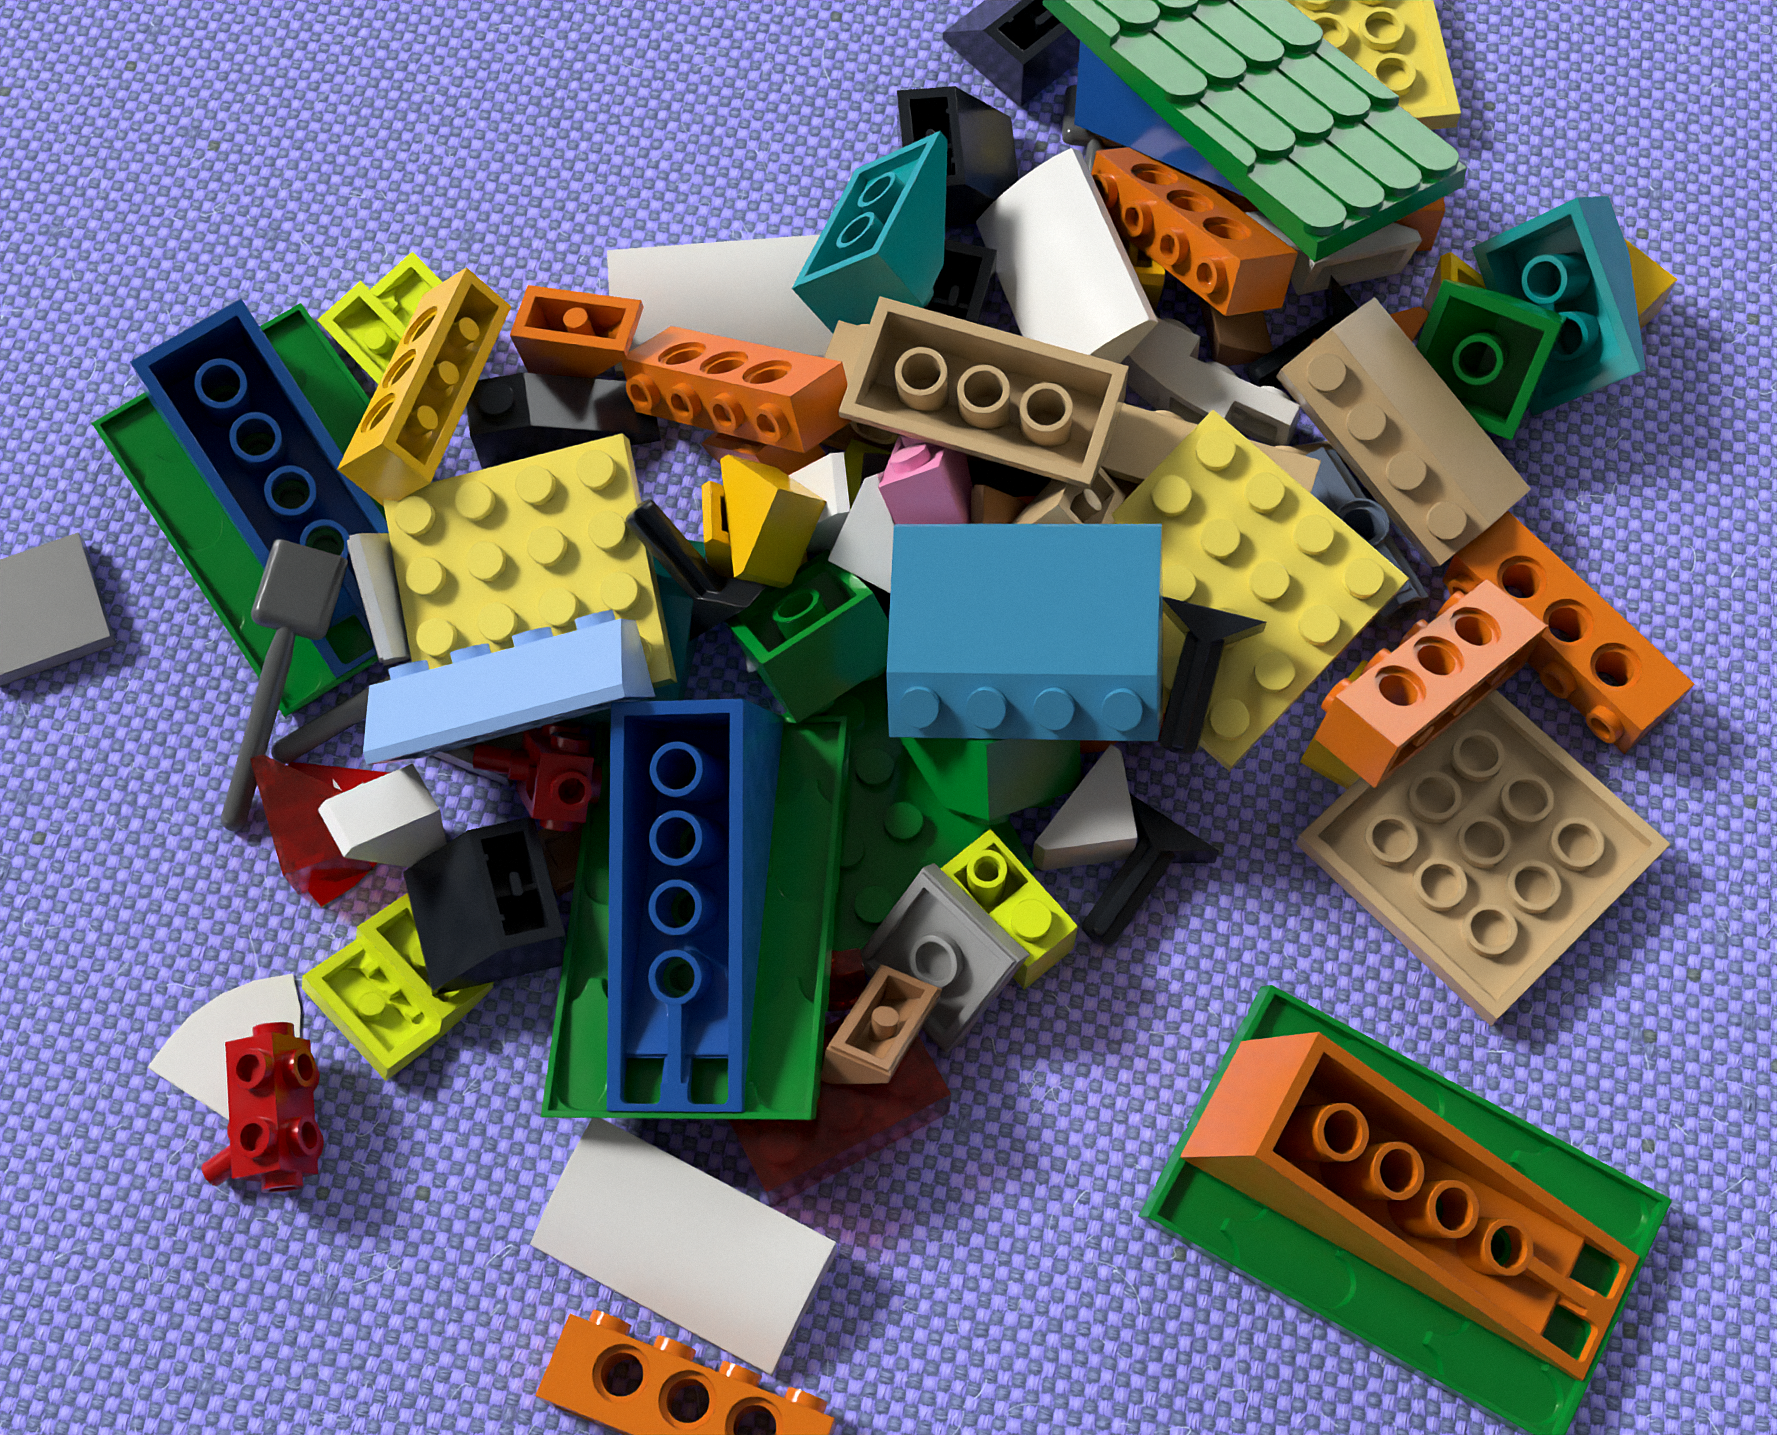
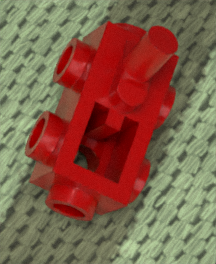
[473,721,602,832]
[201,1022,324,1193]

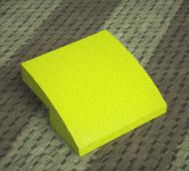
[317,251,442,385]
[302,893,494,1081]

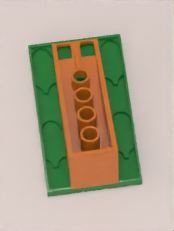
[1138,985,1672,1435]

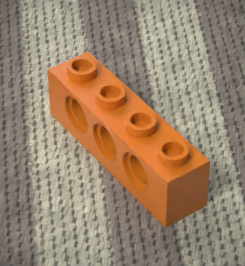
[1091,147,1298,316]
[621,326,852,454]
[1442,511,1695,755]
[1314,579,1547,788]
[535,1309,837,1435]

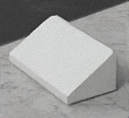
[347,533,411,666]

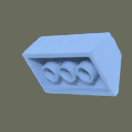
[363,610,655,765]

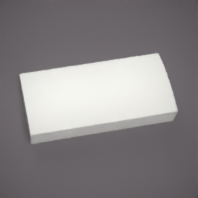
[976,148,1158,364]
[607,235,833,377]
[530,1118,838,1377]

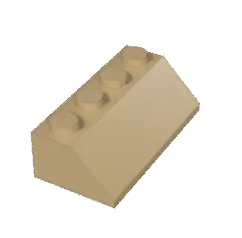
[839,296,1129,489]
[1276,297,1531,567]

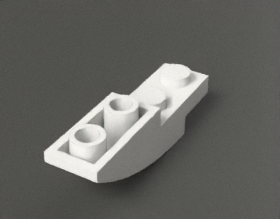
[1120,317,1301,447]

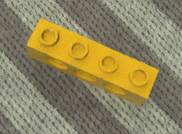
[337,267,512,506]

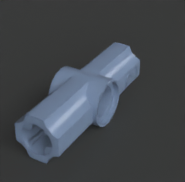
[1306,447,1430,628]

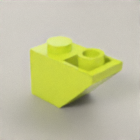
[940,829,1078,990]

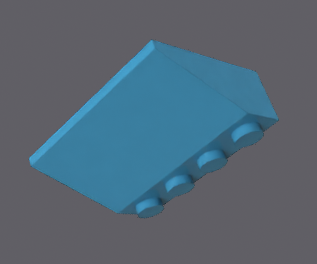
[887,524,1163,741]

